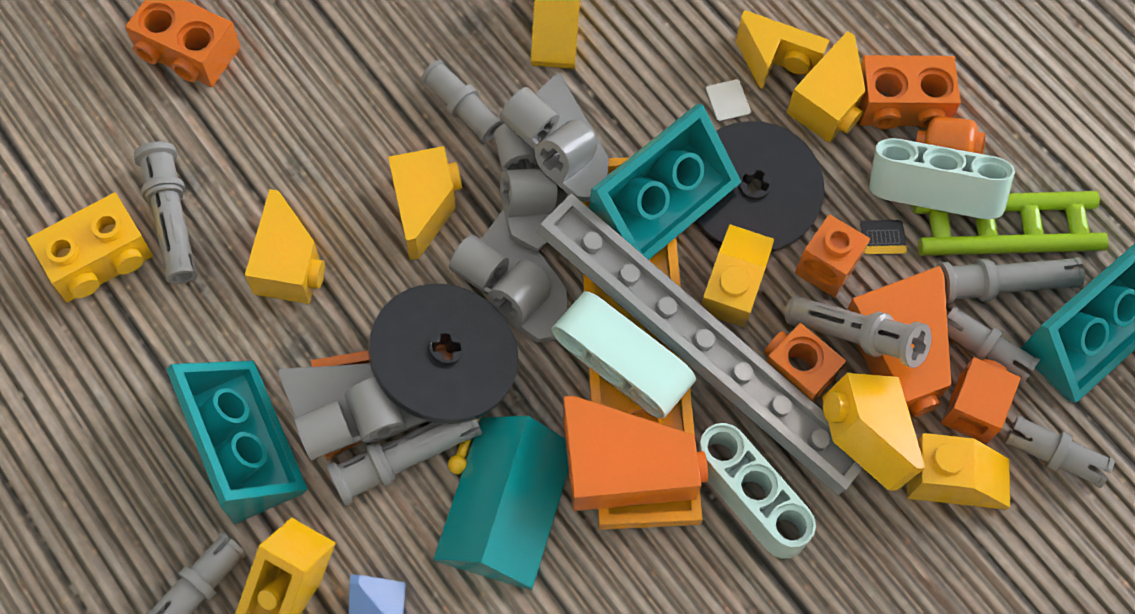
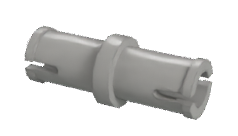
[421,60,504,143]
[947,306,1040,385]
[1005,415,1115,488]
[146,532,247,614]

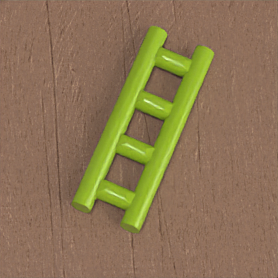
[911,191,1109,256]

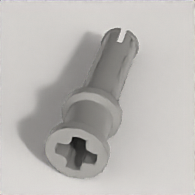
[134,141,198,284]
[936,257,1085,305]
[785,295,932,368]
[326,419,482,506]

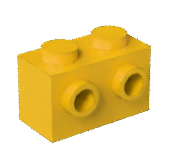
[26,192,153,303]

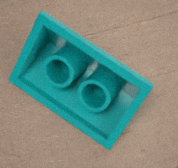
[589,104,741,260]
[1021,243,1135,403]
[166,360,308,524]
[433,416,569,591]

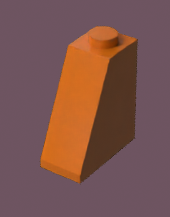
[847,266,951,417]
[563,396,708,511]

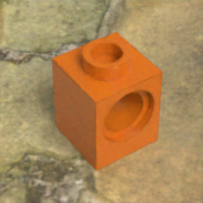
[795,214,871,298]
[763,323,846,402]
[940,357,1021,444]

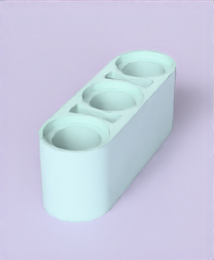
[869,138,1015,219]
[551,291,696,419]
[697,423,816,559]

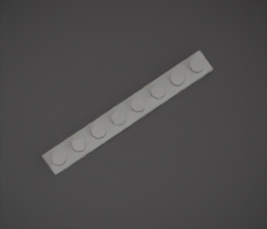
[536,193,863,495]

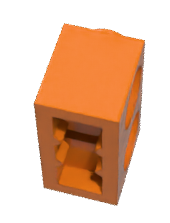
[125,0,241,87]
[858,55,961,129]

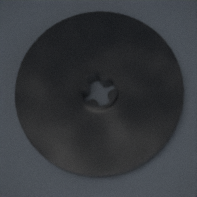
[695,121,824,253]
[368,284,518,424]

